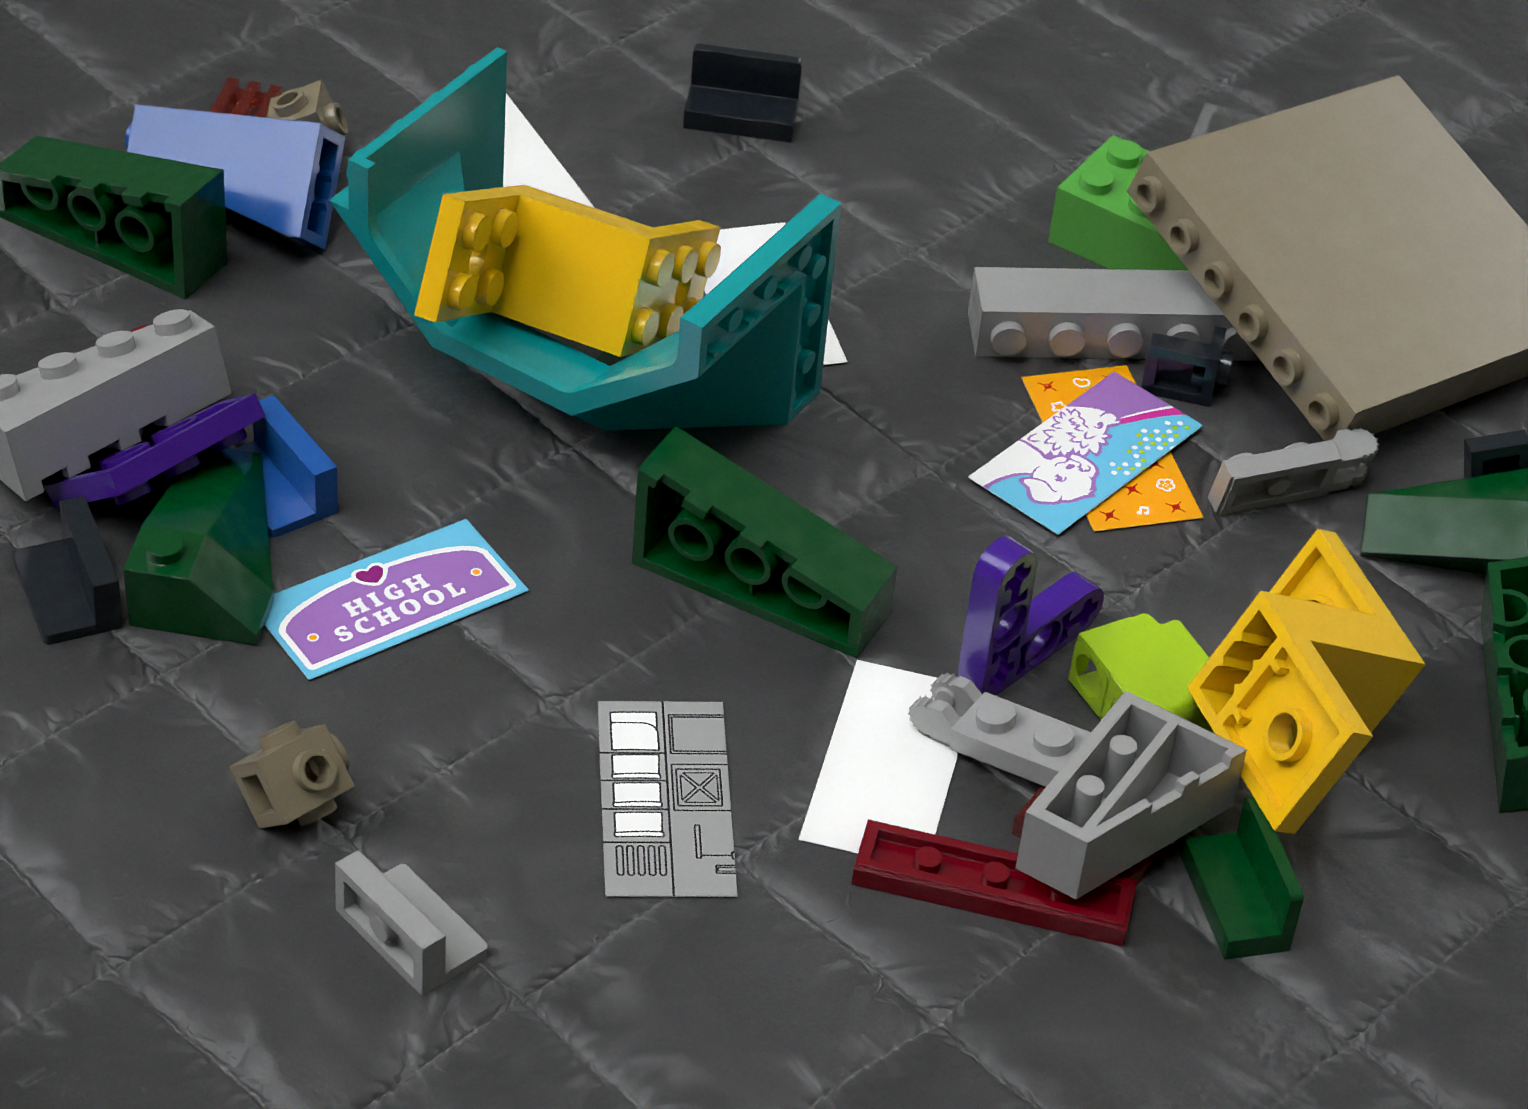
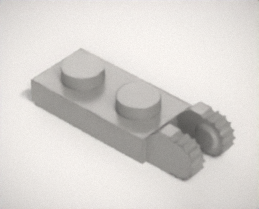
[1208,427,1379,516]
[908,672,1091,787]

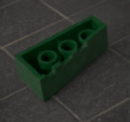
[0,135,227,299]

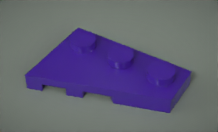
[44,393,266,509]

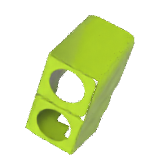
[1068,613,1214,733]

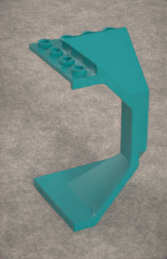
[329,47,841,431]

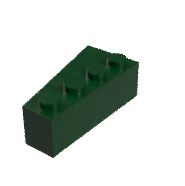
[632,426,898,659]
[1481,556,1528,813]

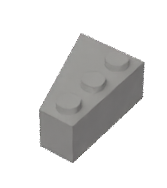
[1016,691,1247,899]

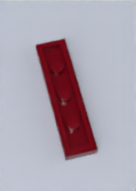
[851,819,1137,947]

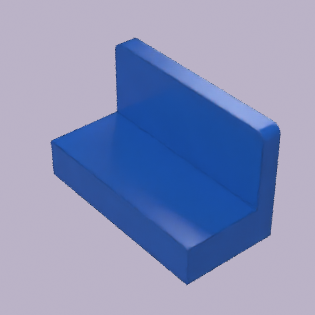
[234,395,338,537]

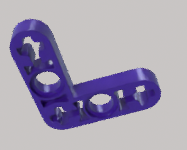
[958,536,1104,696]

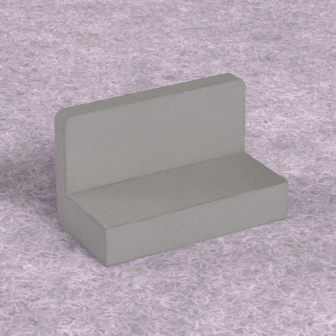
[335,850,488,996]

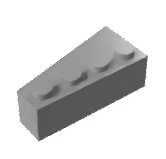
[0,309,232,501]

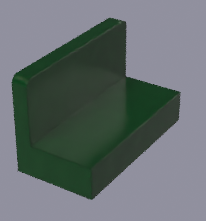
[1181,797,1304,960]

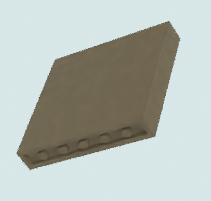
[1126,75,1528,441]

